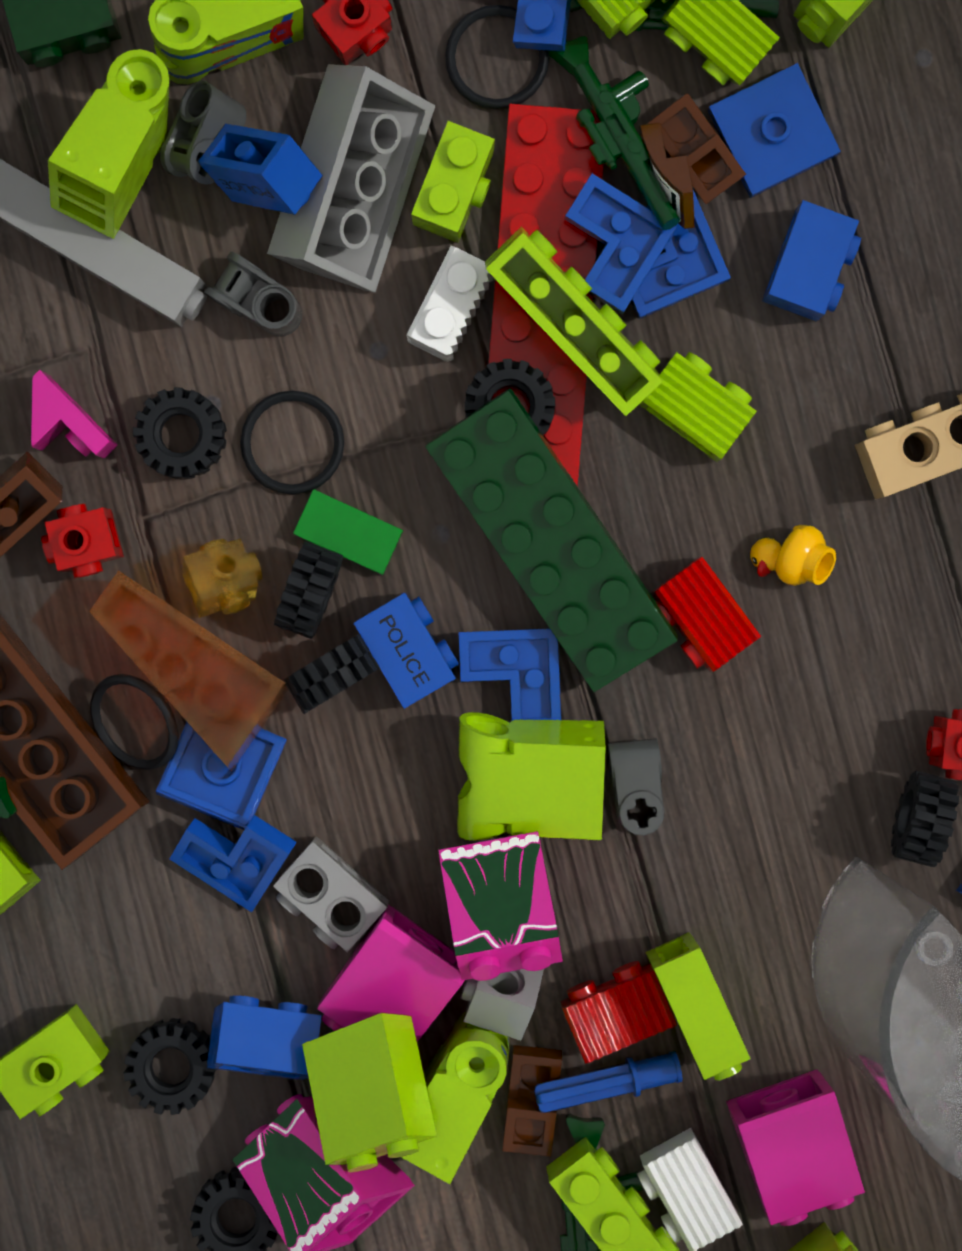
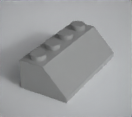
[267,64,435,293]

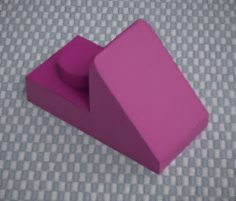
[31,370,118,459]

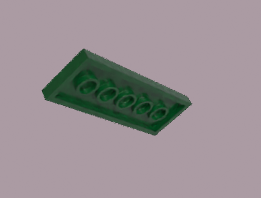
[425,388,678,692]

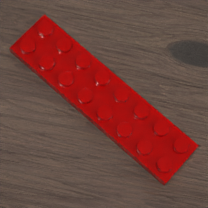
[489,104,604,487]

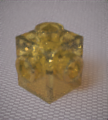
[182,538,263,618]

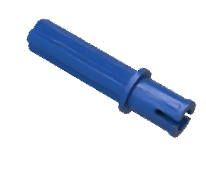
[534,1051,683,1113]

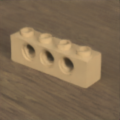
[855,394,962,500]

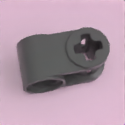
[160,80,246,185]
[204,251,302,336]
[607,738,664,836]

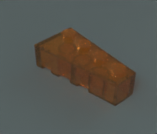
[89,570,288,772]

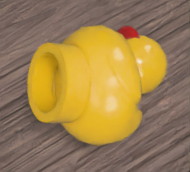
[750,525,836,586]

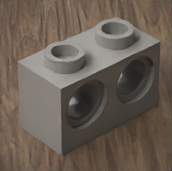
[273,836,389,952]
[460,969,544,1041]

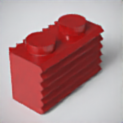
[651,556,761,672]
[560,961,677,1064]

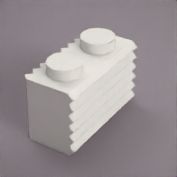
[406,246,493,362]
[637,1128,743,1251]

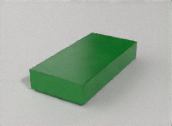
[293,489,404,575]

